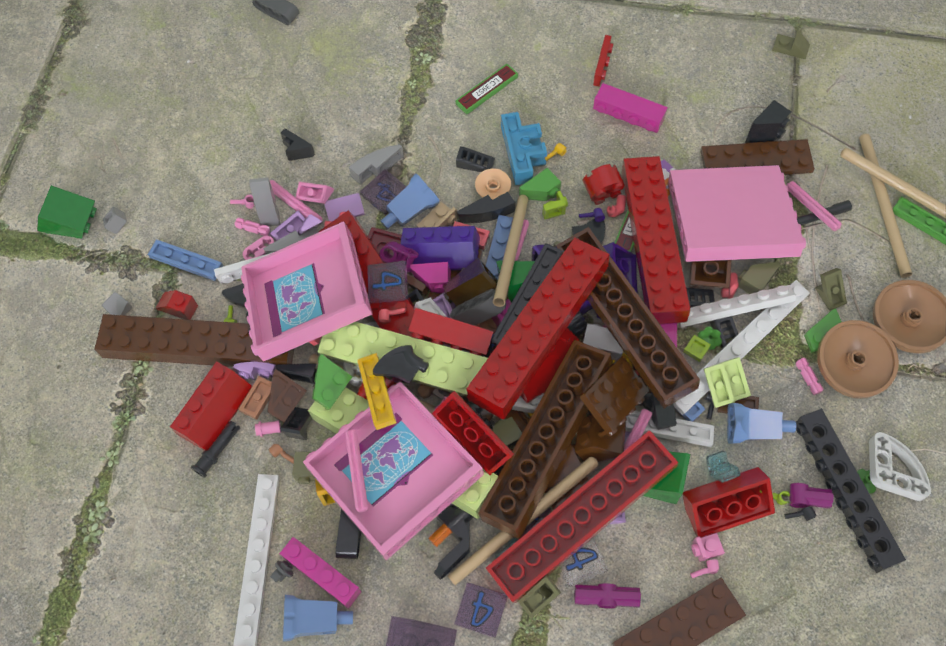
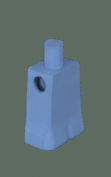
[380,174,440,229]
[727,403,796,444]
[283,595,353,642]

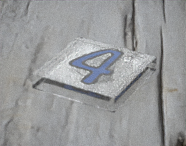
[560,537,608,587]

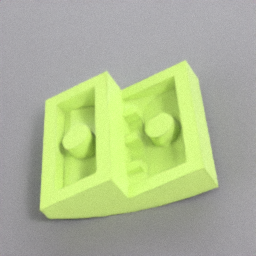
[703,357,751,408]

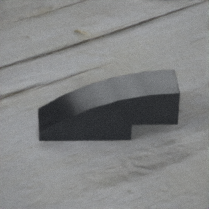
[457,192,515,223]

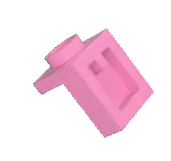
[691,533,725,562]

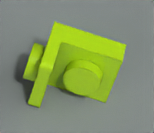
[542,191,568,220]

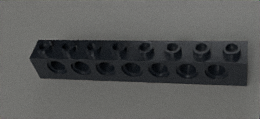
[796,408,906,573]

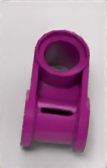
[380,241,419,272]

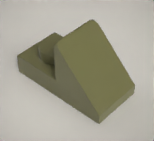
[772,30,810,59]
[815,268,847,311]
[518,575,561,618]

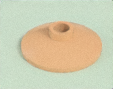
[475,169,511,200]

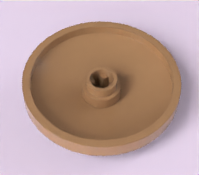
[873,280,946,353]
[817,320,899,399]

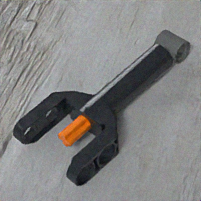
[428,461,507,580]

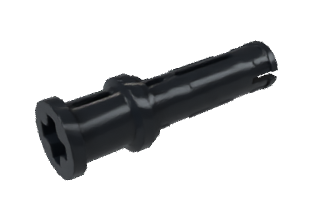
[190,421,241,478]

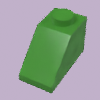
[519,168,561,201]

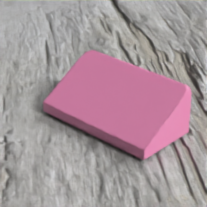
[296,182,334,204]

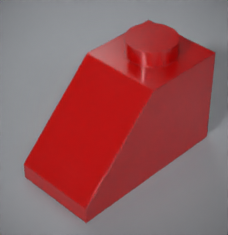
[156,290,198,320]

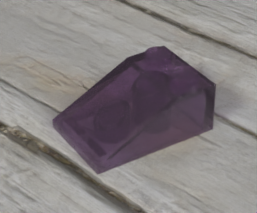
[386,616,457,646]

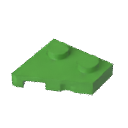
[804,308,842,353]
[312,354,353,410]

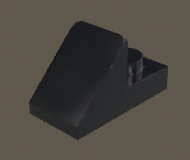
[281,128,315,161]
[642,393,677,430]
[280,407,312,440]

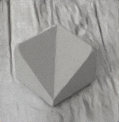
[103,207,127,234]
[102,292,132,315]

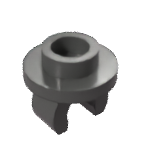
[270,560,294,582]

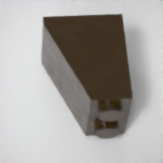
[443,258,509,306]

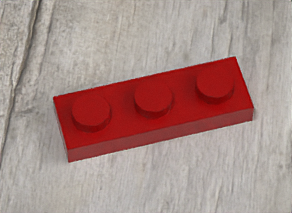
[593,35,614,87]

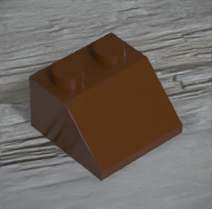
[690,260,732,288]
[575,415,626,462]

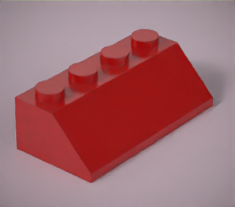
[408,308,493,356]
[521,328,579,403]
[170,361,252,451]
[432,391,514,475]
[682,467,775,538]

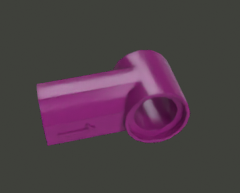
[790,483,834,509]

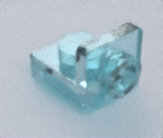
[706,451,740,482]

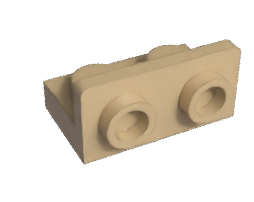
[416,202,457,228]

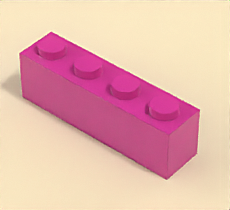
[593,83,668,133]
[279,537,362,609]

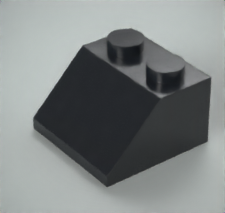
[745,100,792,143]

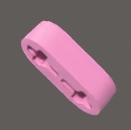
[243,236,274,260]

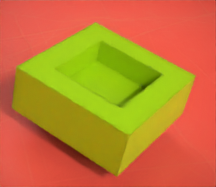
[683,335,711,362]

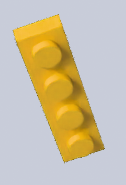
[357,353,397,430]

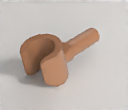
[268,444,294,464]

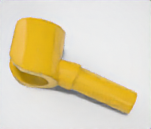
[545,143,567,161]

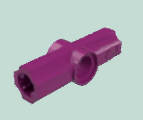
[574,583,641,609]

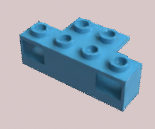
[501,112,547,185]

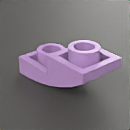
[233,362,275,380]

